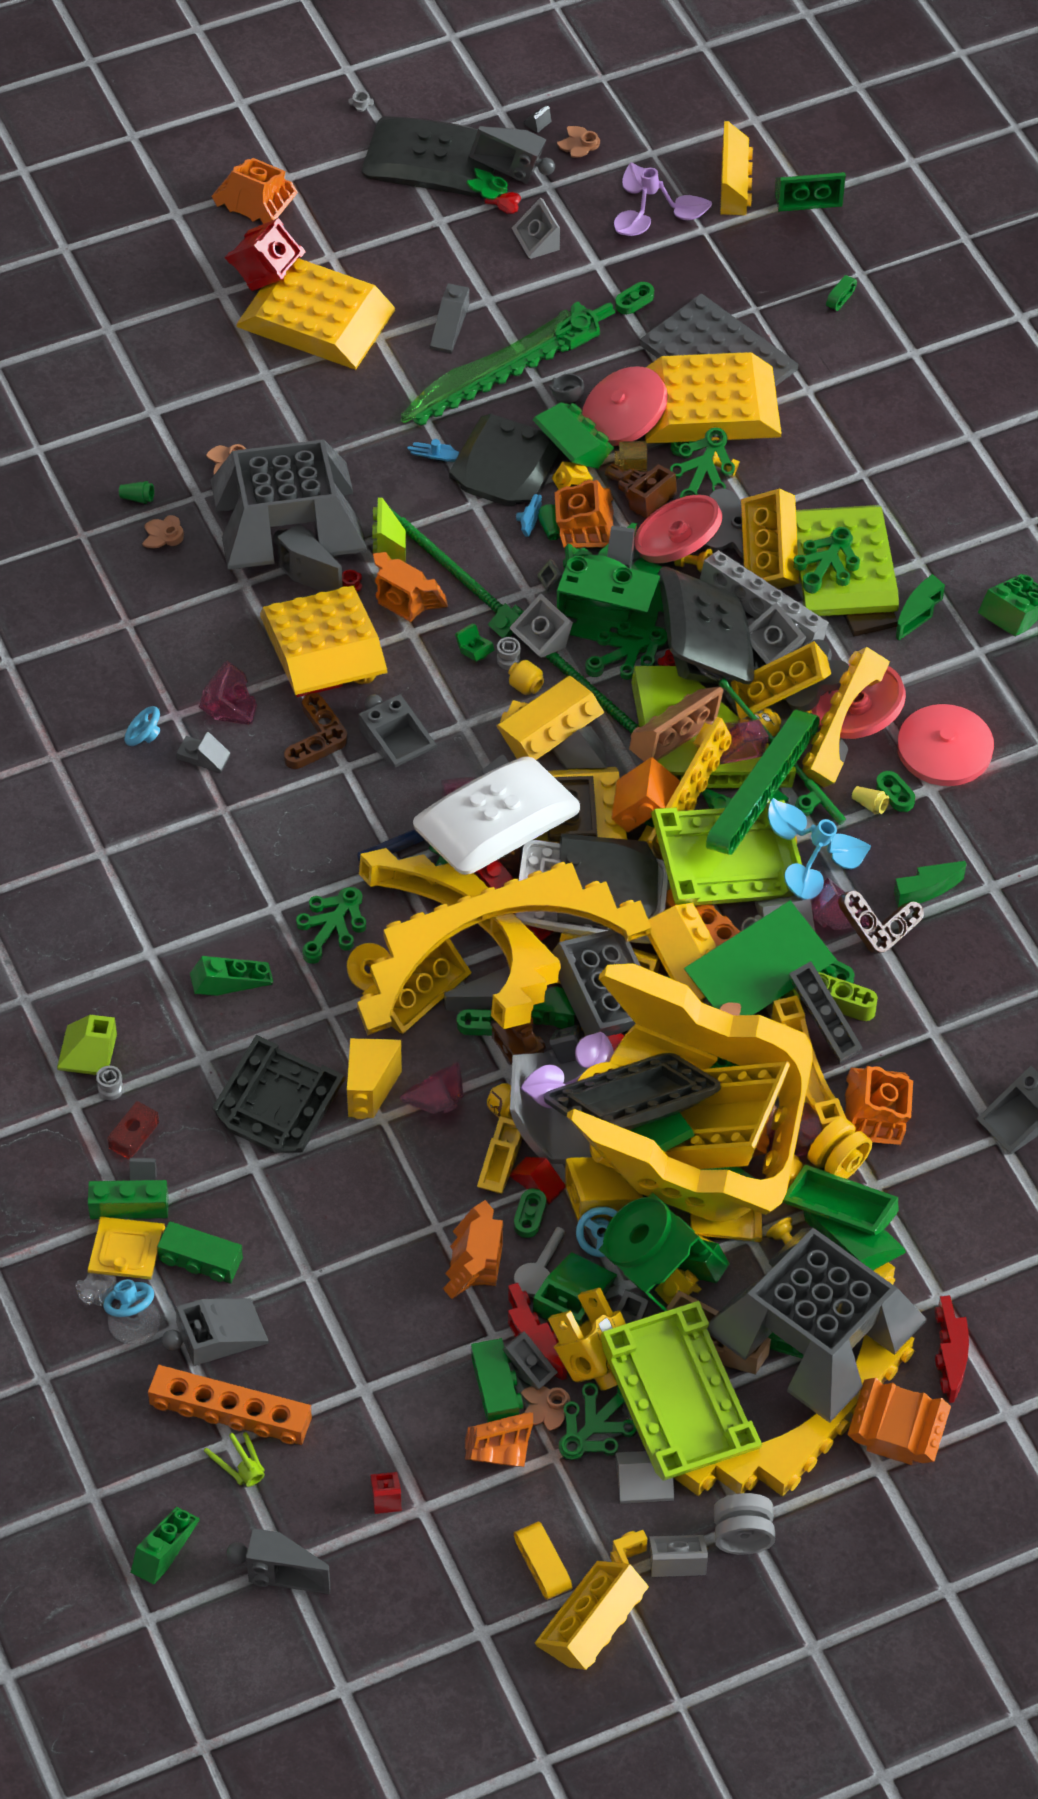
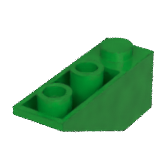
[190,956,274,996]
[531,987,576,1029]
[678,1240,729,1283]
[130,1507,200,1584]

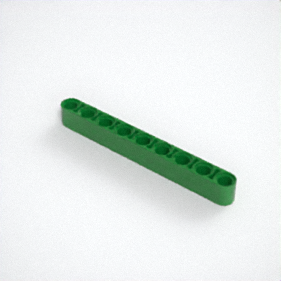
[706,709,820,855]

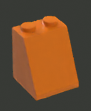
[611,757,680,833]

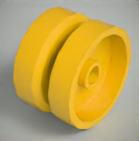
[807,1117,873,1179]

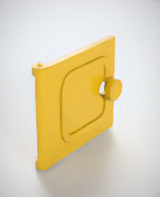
[690,1210,762,1242]
[88,1217,165,1280]

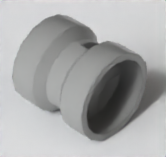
[497,637,521,670]
[96,1066,124,1100]

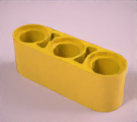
[513,1521,572,1600]

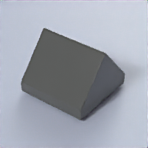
[523,106,552,133]
[537,559,562,592]

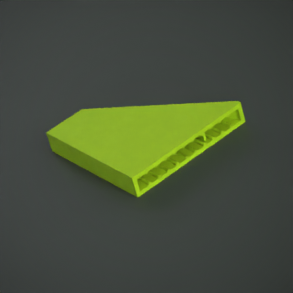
[631,666,796,788]

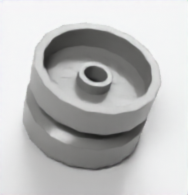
[713,1493,775,1555]

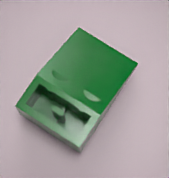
[978,574,1038,637]
[533,1252,617,1326]

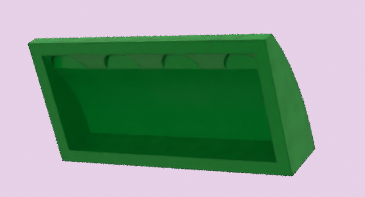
[782,1165,899,1236]
[803,1210,906,1270]

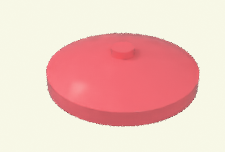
[582,366,668,446]
[634,495,722,563]
[811,664,906,739]
[897,704,994,786]

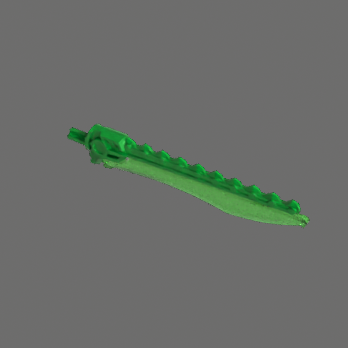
[401,302,615,425]

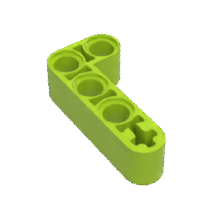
[777,972,878,1021]

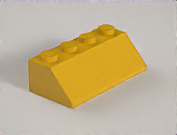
[720,121,753,215]
[741,488,799,589]
[731,641,831,719]
[496,676,605,760]
[647,903,717,1003]
[362,938,472,1034]
[535,1561,649,1670]

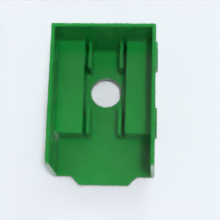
[557,555,663,653]
[598,1192,727,1311]

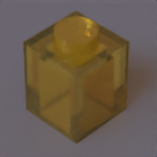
[614,441,647,472]

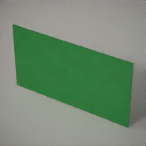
[684,900,837,1015]

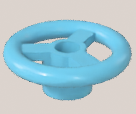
[124,706,160,746]
[576,1207,618,1257]
[103,1279,154,1317]

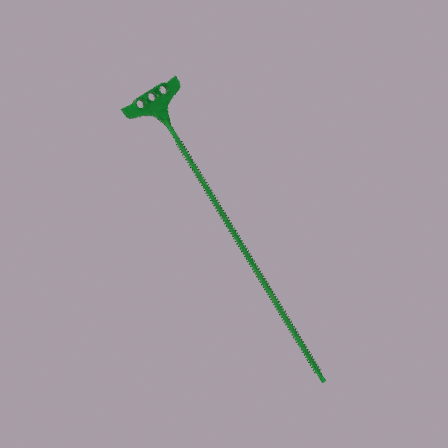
[390,508,789,809]

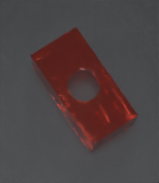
[107,1101,159,1160]

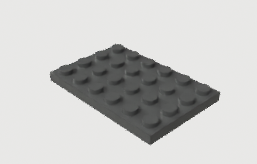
[640,293,798,387]

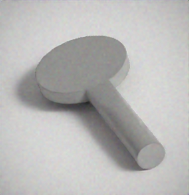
[514,1227,565,1297]

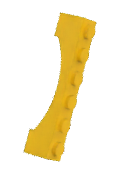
[802,647,890,787]
[771,995,846,1135]

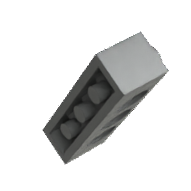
[789,961,862,1064]

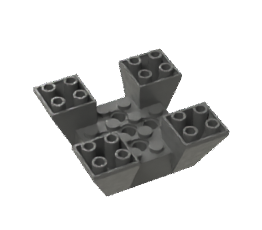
[211,439,367,570]
[707,1227,927,1423]

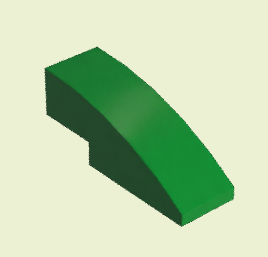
[896,574,945,640]
[894,861,966,908]

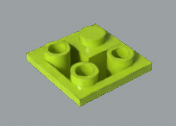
[372,498,406,563]
[57,1015,117,1075]

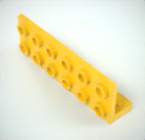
[638,717,732,860]

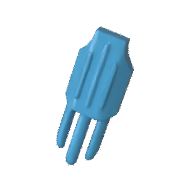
[407,439,459,462]
[516,494,542,537]

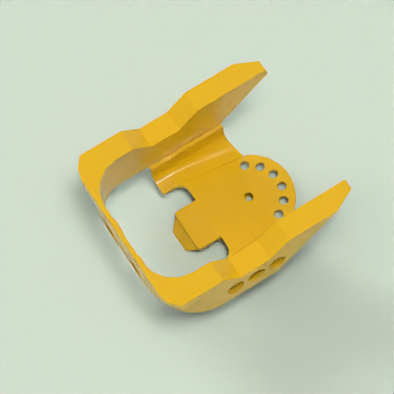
[567,964,813,1221]

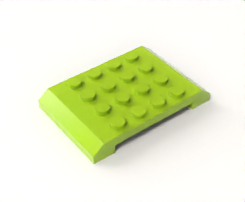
[796,505,899,616]
[651,800,802,906]
[600,1301,762,1481]

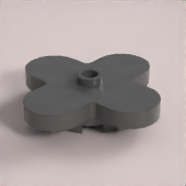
[702,488,744,559]
[786,639,849,712]

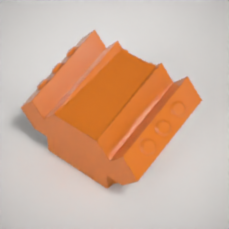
[211,158,298,224]
[555,480,614,548]
[373,552,448,622]
[844,1066,913,1145]
[443,1200,503,1299]
[847,1377,951,1465]
[465,1412,533,1467]

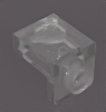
[75,1273,117,1307]

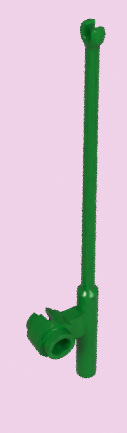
[719,678,846,825]

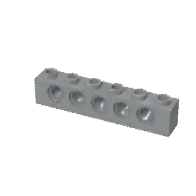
[700,550,829,648]

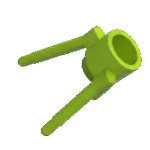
[204,1432,265,1487]

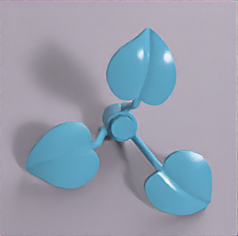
[768,798,871,900]

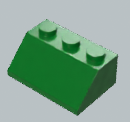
[774,172,846,212]
[533,402,614,469]

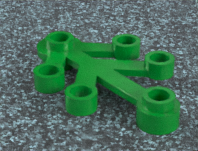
[670,428,735,498]
[793,527,860,594]
[585,620,668,680]
[296,887,366,964]
[559,1383,637,1460]

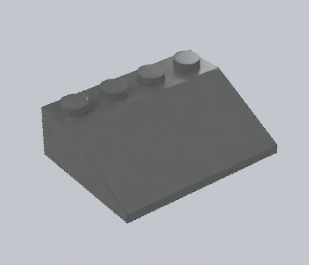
[551,930,640,1036]

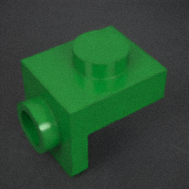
[488,603,524,638]
[455,623,495,661]

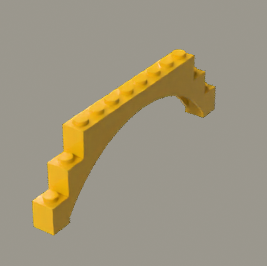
[359,848,561,1029]
[357,862,651,1035]
[673,1262,914,1497]

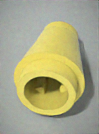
[852,786,889,814]

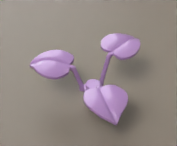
[614,162,712,236]
[520,1032,614,1108]

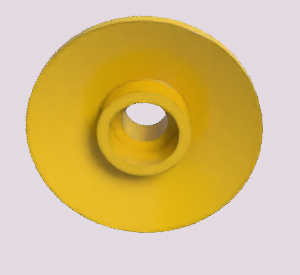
[347,943,392,991]

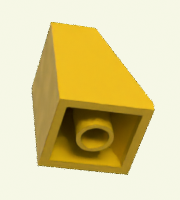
[347,1038,402,1119]
[565,1157,643,1227]

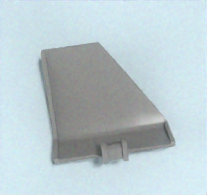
[510,1053,591,1164]

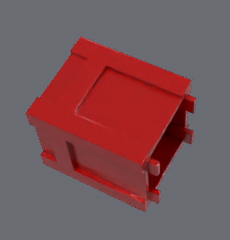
[224,218,306,291]

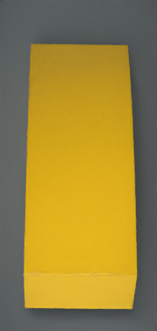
[477,1116,523,1194]

